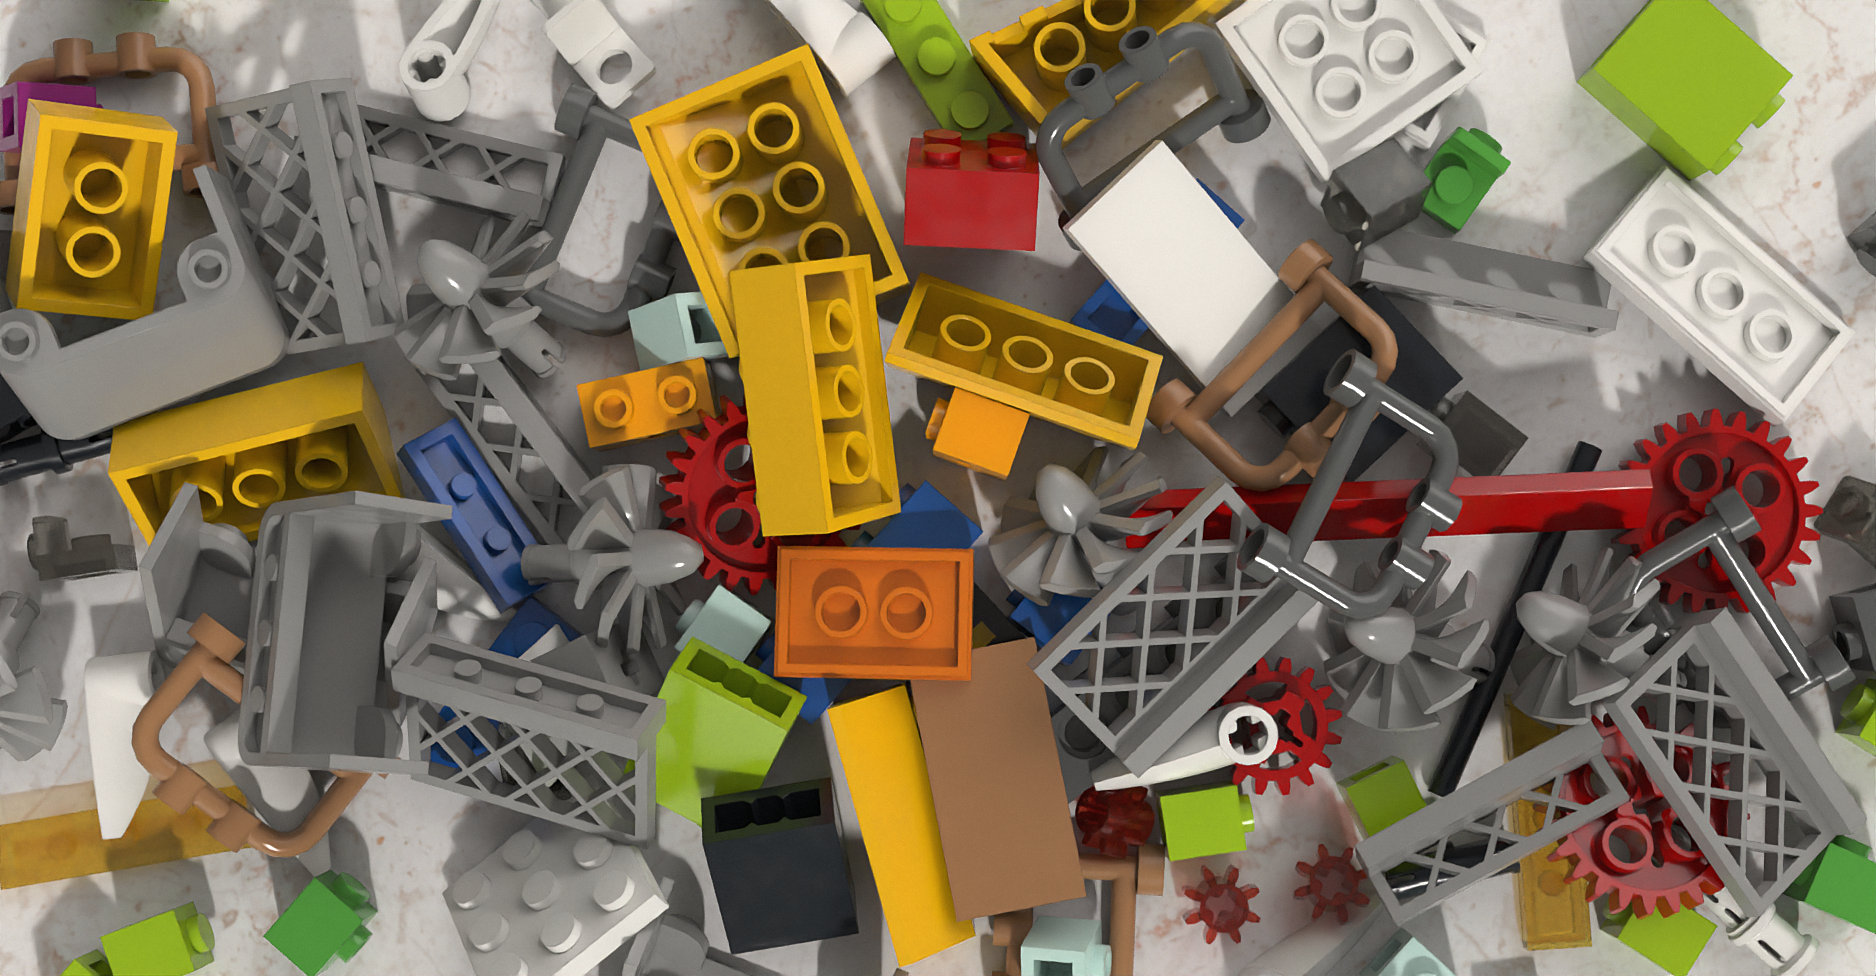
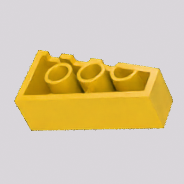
[969,0,1246,150]

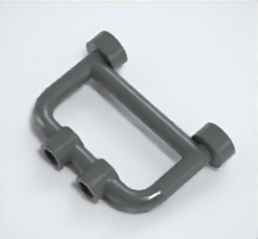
[1035,21,1271,251]
[521,83,681,338]
[1237,349,1462,619]
[1626,485,1857,729]

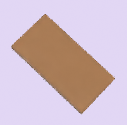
[910,637,1087,922]

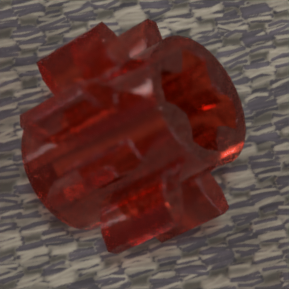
[1075,786,1155,859]
[1292,843,1370,926]
[1181,864,1261,944]

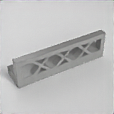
[294,104,566,229]
[1348,223,1619,338]
[415,355,595,545]
[1355,721,1630,927]

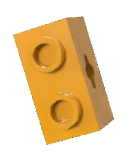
[576,357,721,452]
[925,387,1030,482]

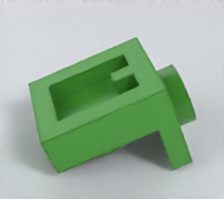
[1404,127,1511,234]

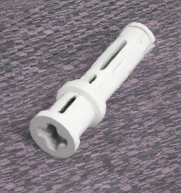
[1651,825,1819,976]

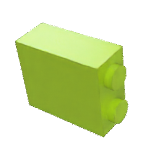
[1576,0,1794,181]
[623,636,808,828]

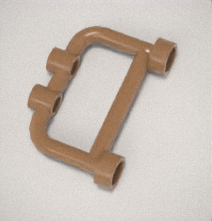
[0,32,219,215]
[1146,239,1398,492]
[131,612,401,857]
[992,843,1165,976]

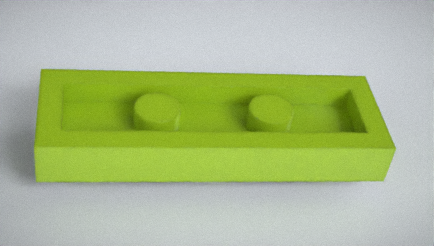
[860,0,1014,141]

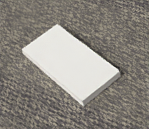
[1063,140,1323,417]
[1582,164,1856,427]

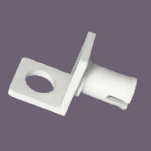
[530,0,657,109]

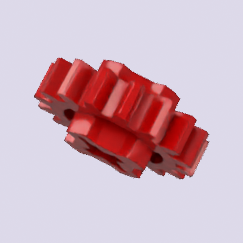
[1207,656,1342,796]

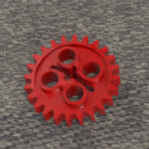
[659,393,861,595]
[1610,409,1823,614]
[1532,706,1750,920]

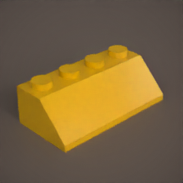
[729,254,901,536]
[884,272,1163,450]
[108,362,405,546]
[827,682,976,968]

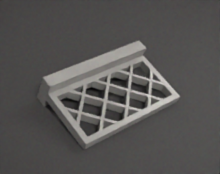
[205,78,404,355]
[1026,476,1318,779]
[1602,607,1867,917]
[391,632,666,849]

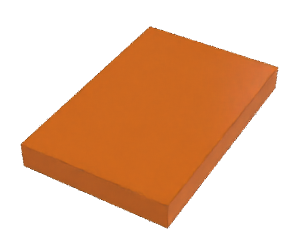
[774,546,974,681]

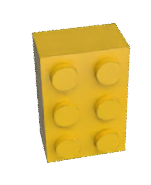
[5,99,178,320]

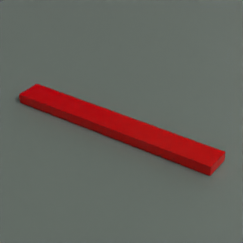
[1126,469,1653,549]

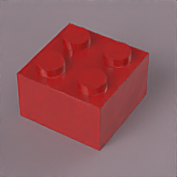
[903,129,1040,251]

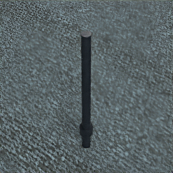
[1427,441,1602,797]

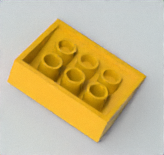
[629,44,911,359]

